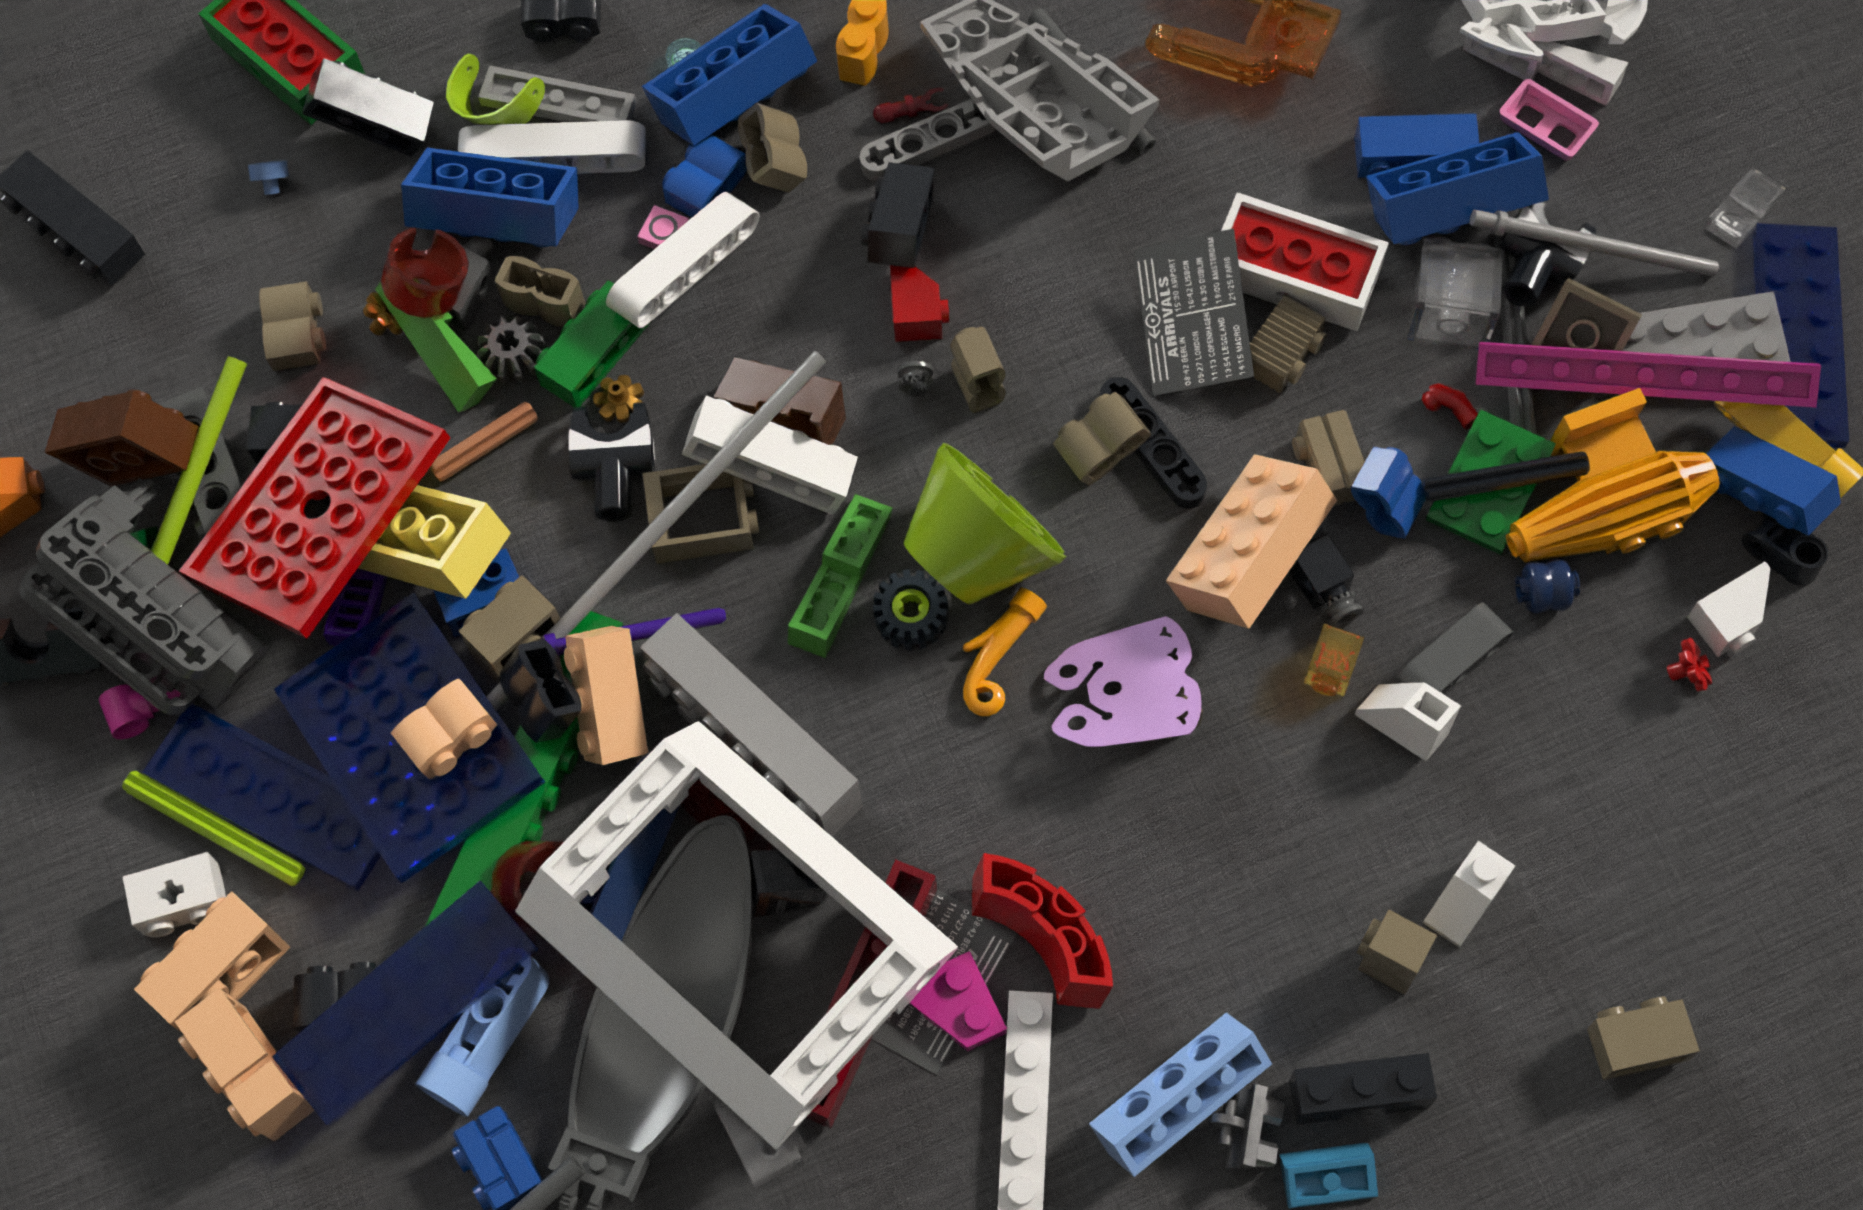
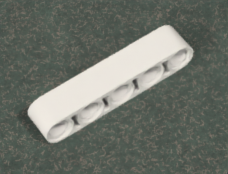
[458,120,646,174]
[606,192,760,328]

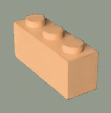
[564,626,648,765]

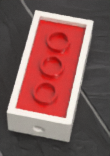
[1221,192,1389,331]

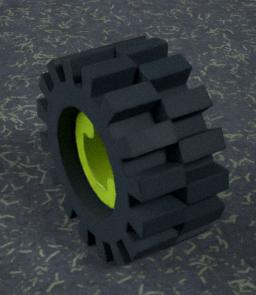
[873,569,949,651]

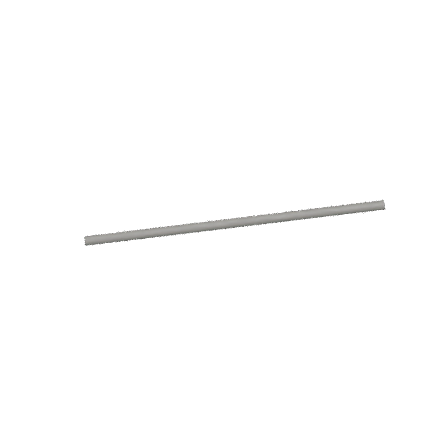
[480,351,827,716]

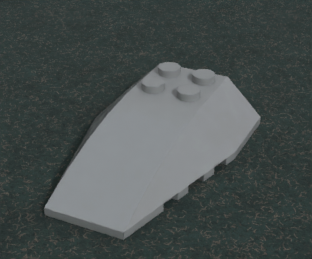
[920,0,1159,181]

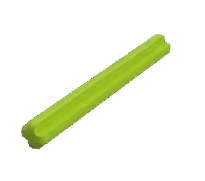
[122,771,306,886]

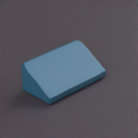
[1279,1143,1378,1209]

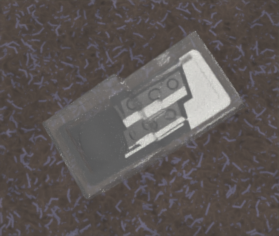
[1703,167,1786,249]

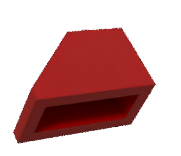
[890,265,949,342]

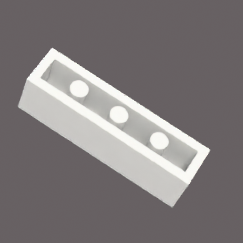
[682,396,858,515]

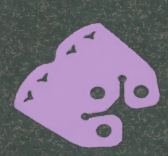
[1044,616,1201,747]

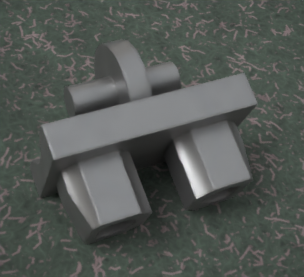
[1208,1084,1285,1172]

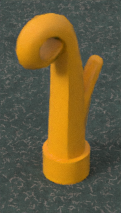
[962,587,1047,716]

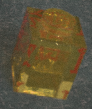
[1304,624,1365,696]

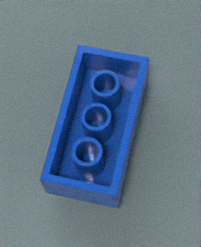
[642,4,817,146]
[1366,132,1549,245]
[401,147,579,247]

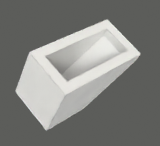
[1687,562,1770,657]
[1423,841,1515,948]

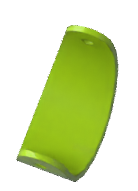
[446,54,545,125]

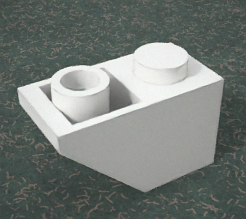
[1355,682,1461,761]

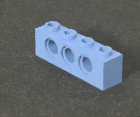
[1089,1013,1272,1177]

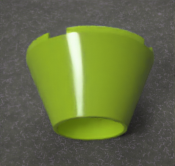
[904,443,1067,605]

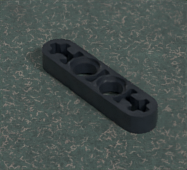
[1100,377,1207,509]

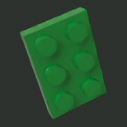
[1426,409,1556,555]

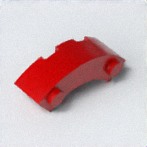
[972,853,1113,1009]

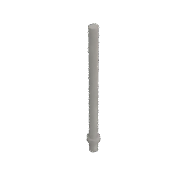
[1470,210,1719,277]

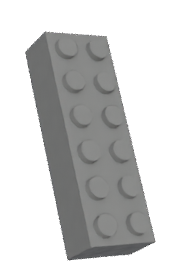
[640,613,863,837]

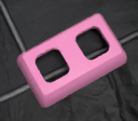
[1500,79,1599,161]

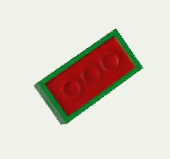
[198,0,366,125]

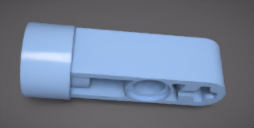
[415,949,549,1117]

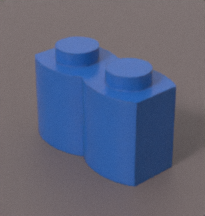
[662,135,747,217]
[1351,446,1426,539]

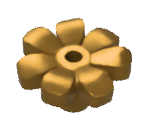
[363,292,403,336]
[593,375,644,423]

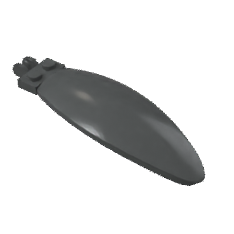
[548,815,753,1210]

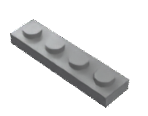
[478,65,637,122]

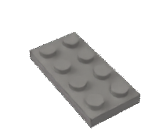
[1623,291,1791,362]

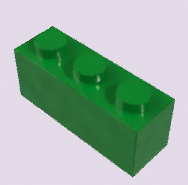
[534,280,651,407]

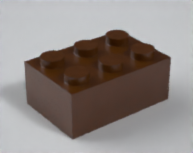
[44,389,199,487]

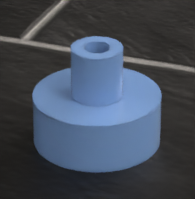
[248,160,289,195]

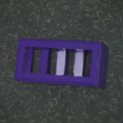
[323,568,387,650]

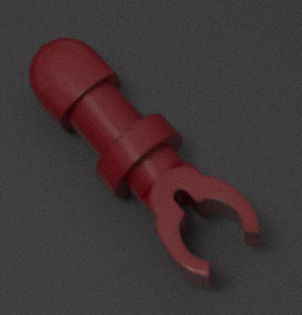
[873,87,948,123]

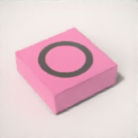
[637,205,689,249]

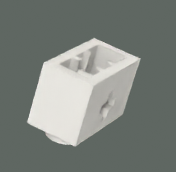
[123,852,226,937]

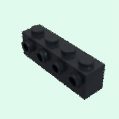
[0,150,145,286]

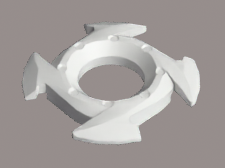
[1460,0,1648,62]

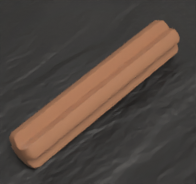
[430,402,538,482]

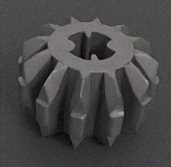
[477,315,545,384]

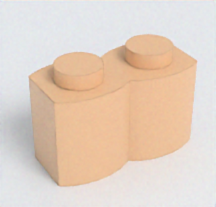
[391,679,497,779]

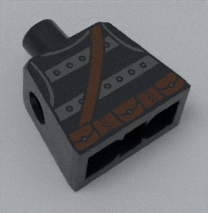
[750,849,825,918]

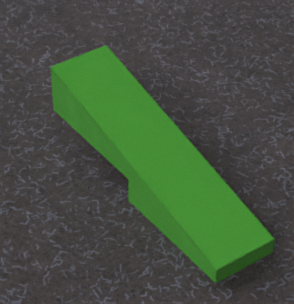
[375,261,497,413]
[788,494,893,658]

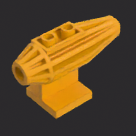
[1506,388,1719,562]

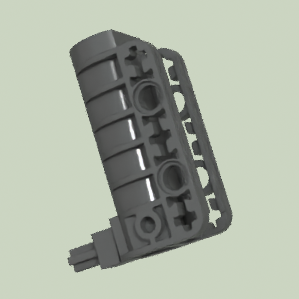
[19,478,268,715]

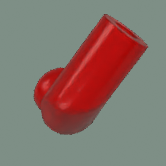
[1421,383,1478,430]

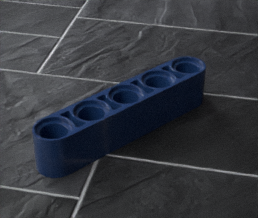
[580,752,681,940]

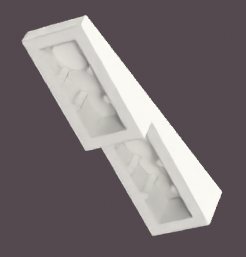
[1463,21,1629,106]

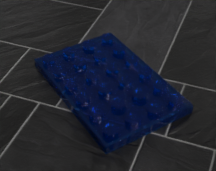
[274,593,545,883]

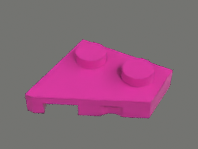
[909,951,1007,1051]

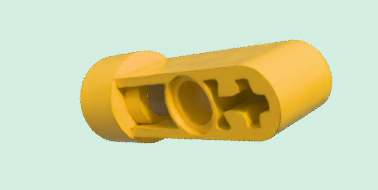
[1714,401,1863,498]

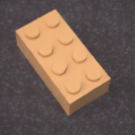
[1166,454,1337,629]

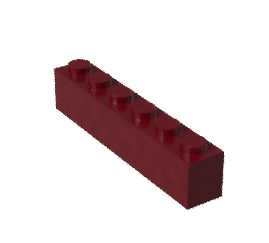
[806,859,937,1129]

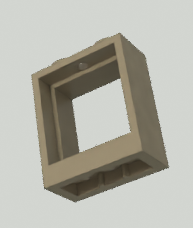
[643,464,759,564]

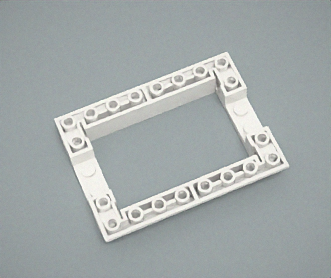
[515,721,958,1150]

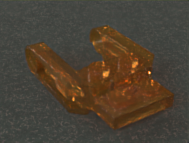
[1145,0,1341,87]

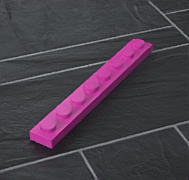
[1475,342,1821,408]

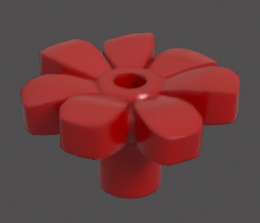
[1667,638,1712,692]

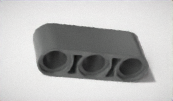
[1396,602,1514,695]

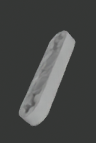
[859,99,995,181]

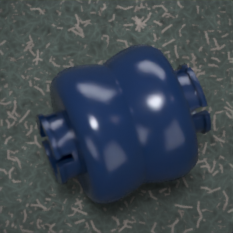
[1515,559,1580,614]

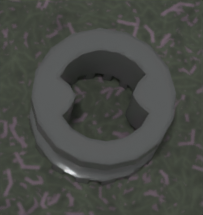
[898,361,934,395]
[1321,591,1364,629]

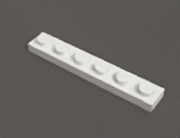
[998,991,1053,1210]

